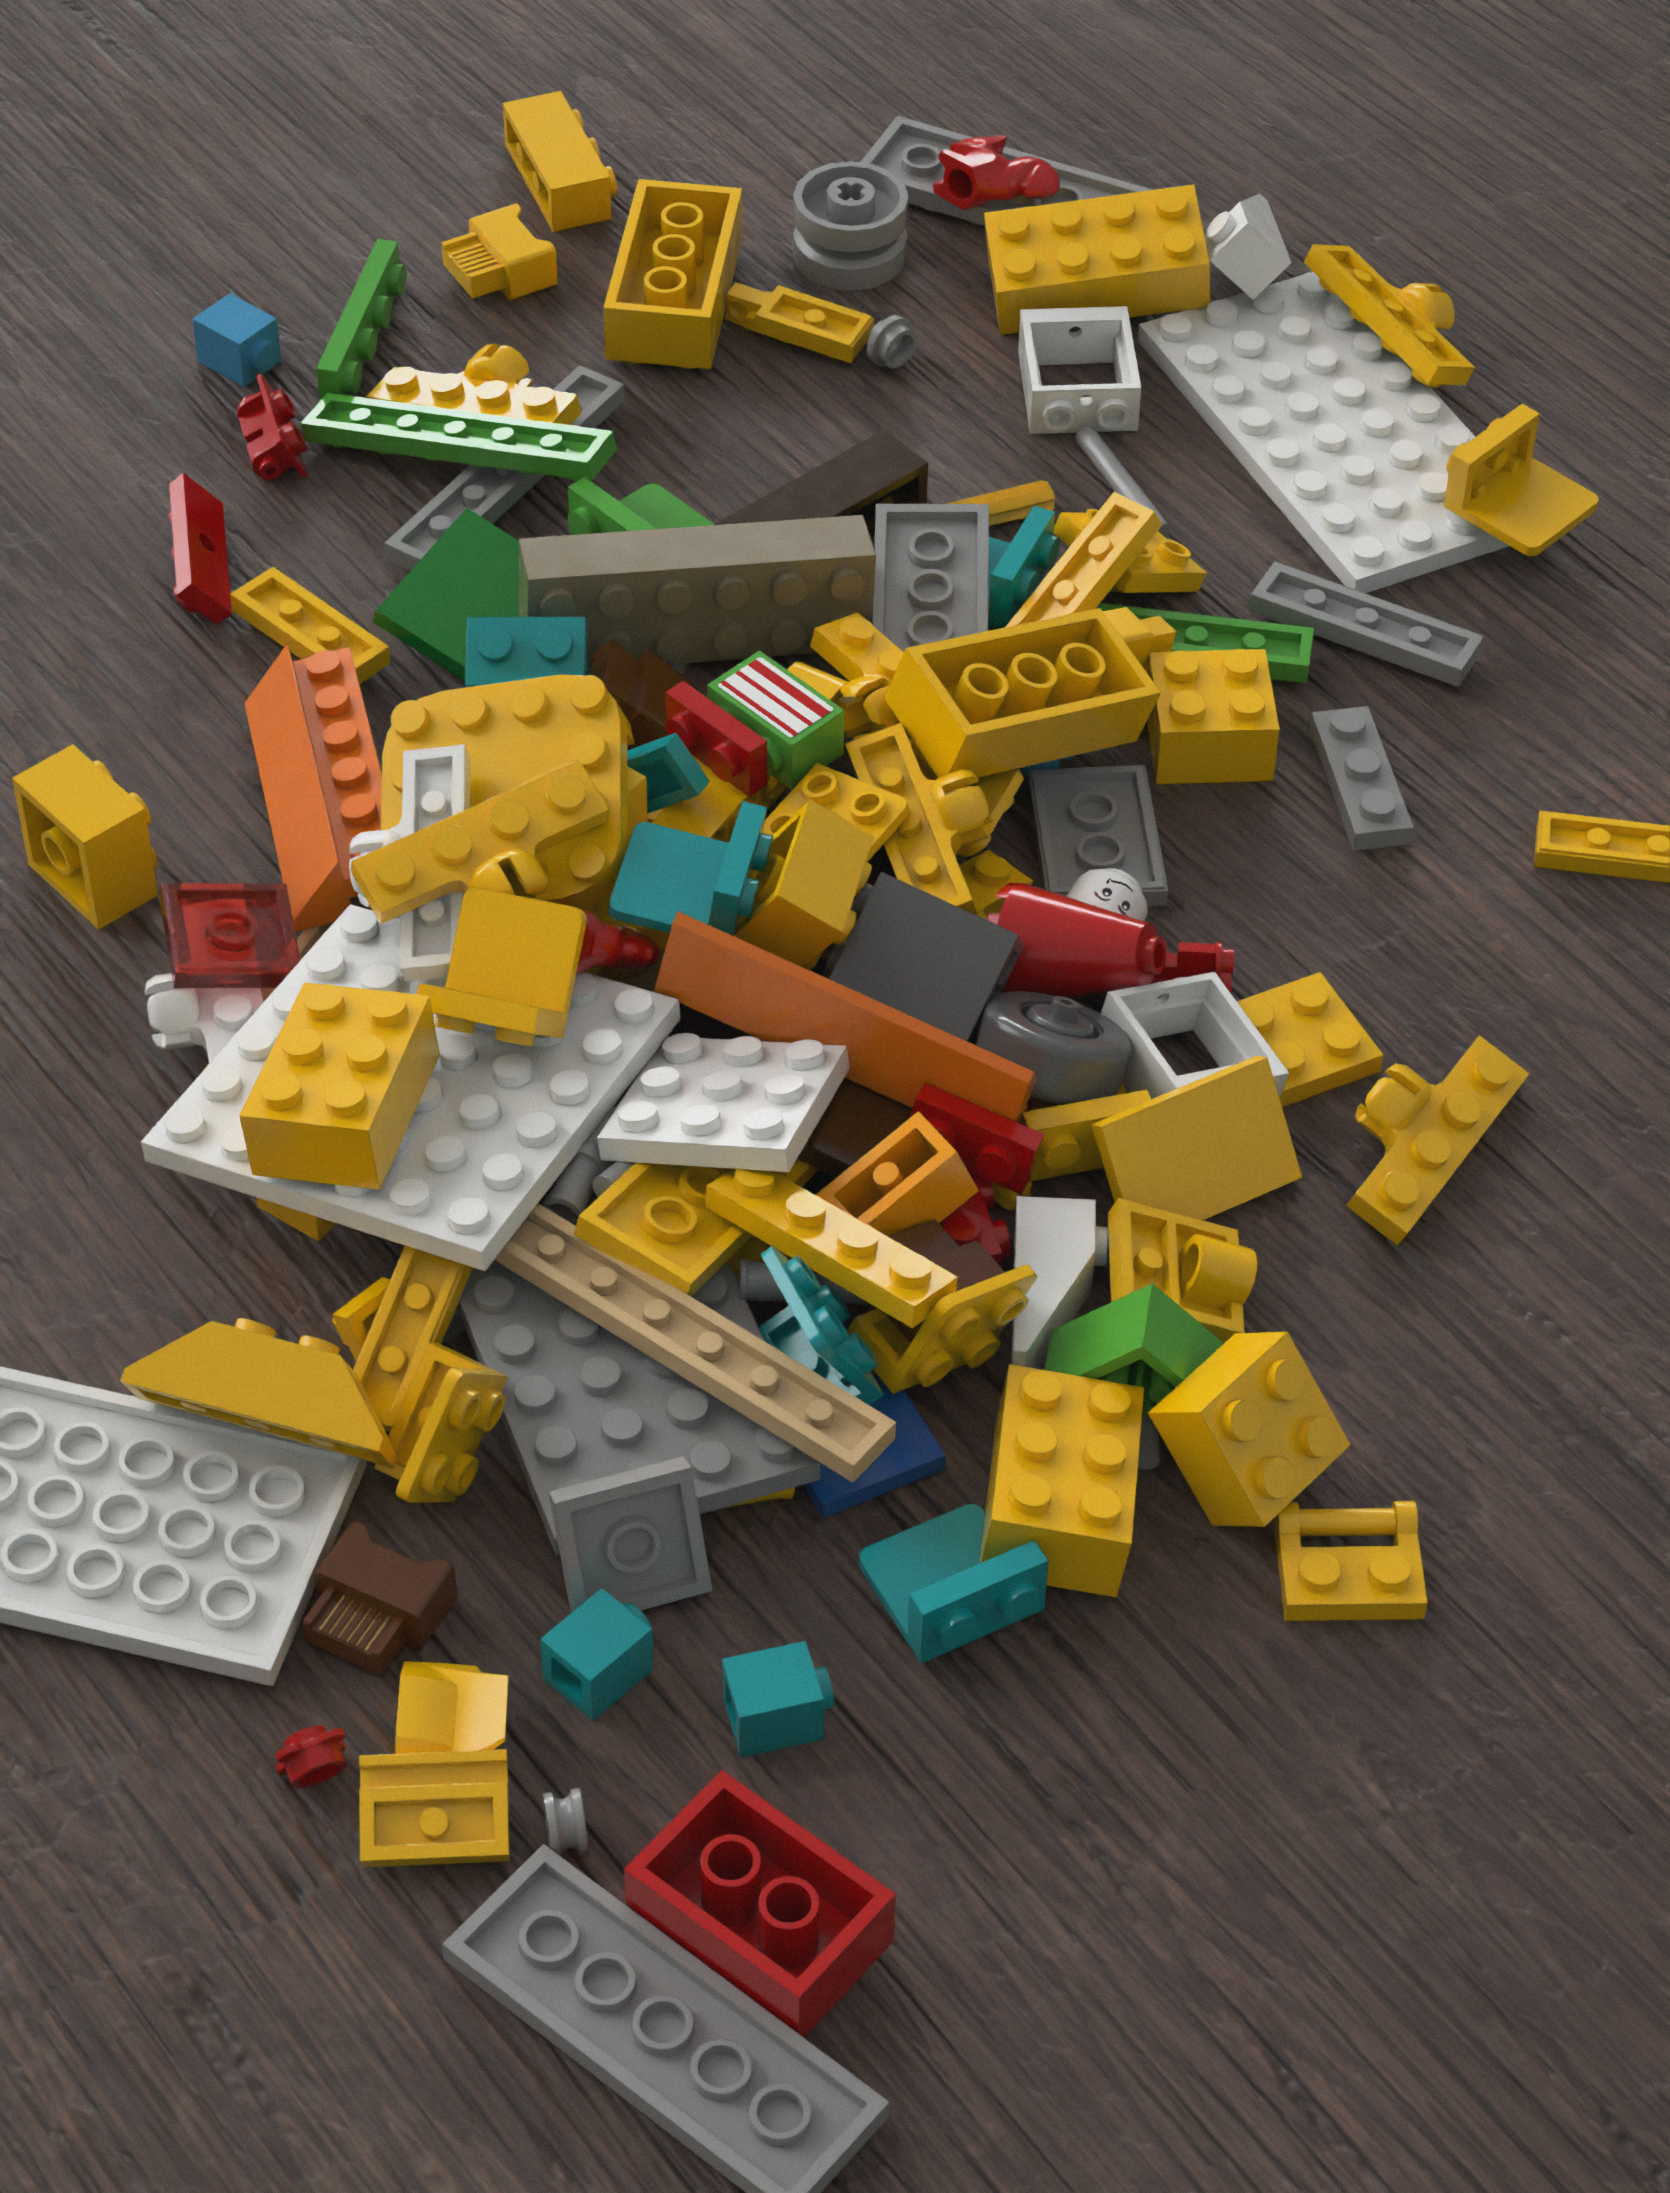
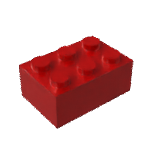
[624,1770,896,2038]

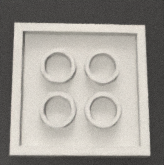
[597,1033,850,1172]

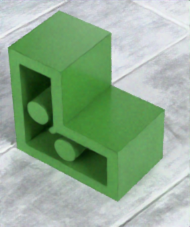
[1044,1283,1224,1419]

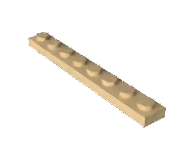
[494,1203,896,1483]

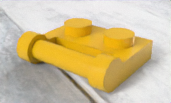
[1274,1501,1428,1621]

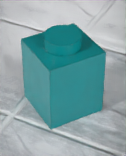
[540,1588,654,1721]
[722,1641,834,1758]

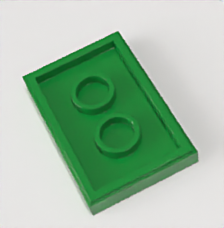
[372,508,519,681]

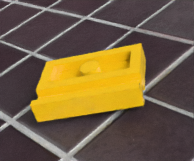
[359,1749,510,1868]

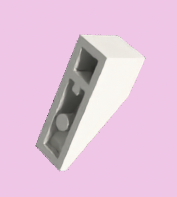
[1204,194,1292,300]
[1011,1196,1108,1369]

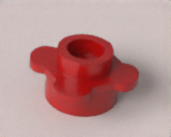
[275,1725,347,1788]

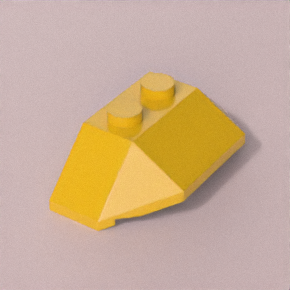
[120,1318,398,1469]

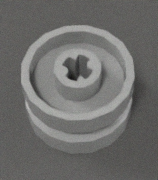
[793,161,909,291]

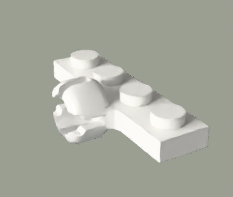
[349,744,470,982]
[145,900,263,1064]

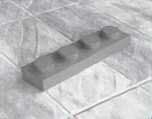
[1249,561,1484,687]

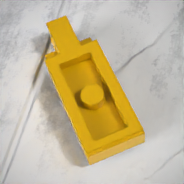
[725,282,874,363]

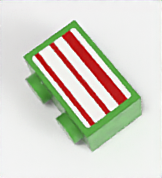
[707,650,844,790]

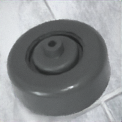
[973,991,1132,1105]

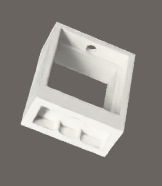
[1018,306,1141,434]
[1101,972,1289,1099]

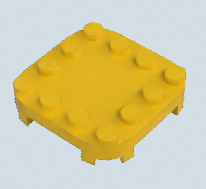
[381,674,634,913]

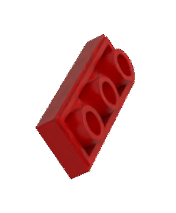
[168,473,232,625]

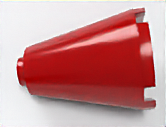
[987,882,1166,999]

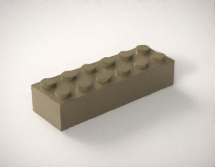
[519,515,876,670]

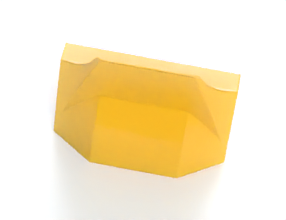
[395,1661,509,1754]

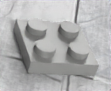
[548,1456,712,1613]

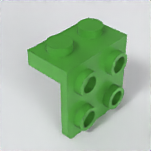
[568,477,715,535]

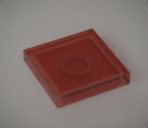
[160,883,300,988]

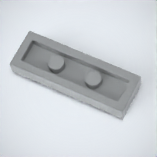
[1309,706,1414,851]

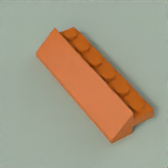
[244,643,382,932]
[654,911,1038,1124]

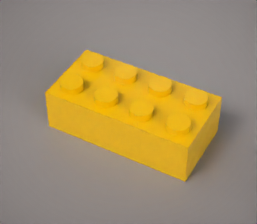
[603,179,742,369]
[984,184,1210,335]
[884,608,1161,778]

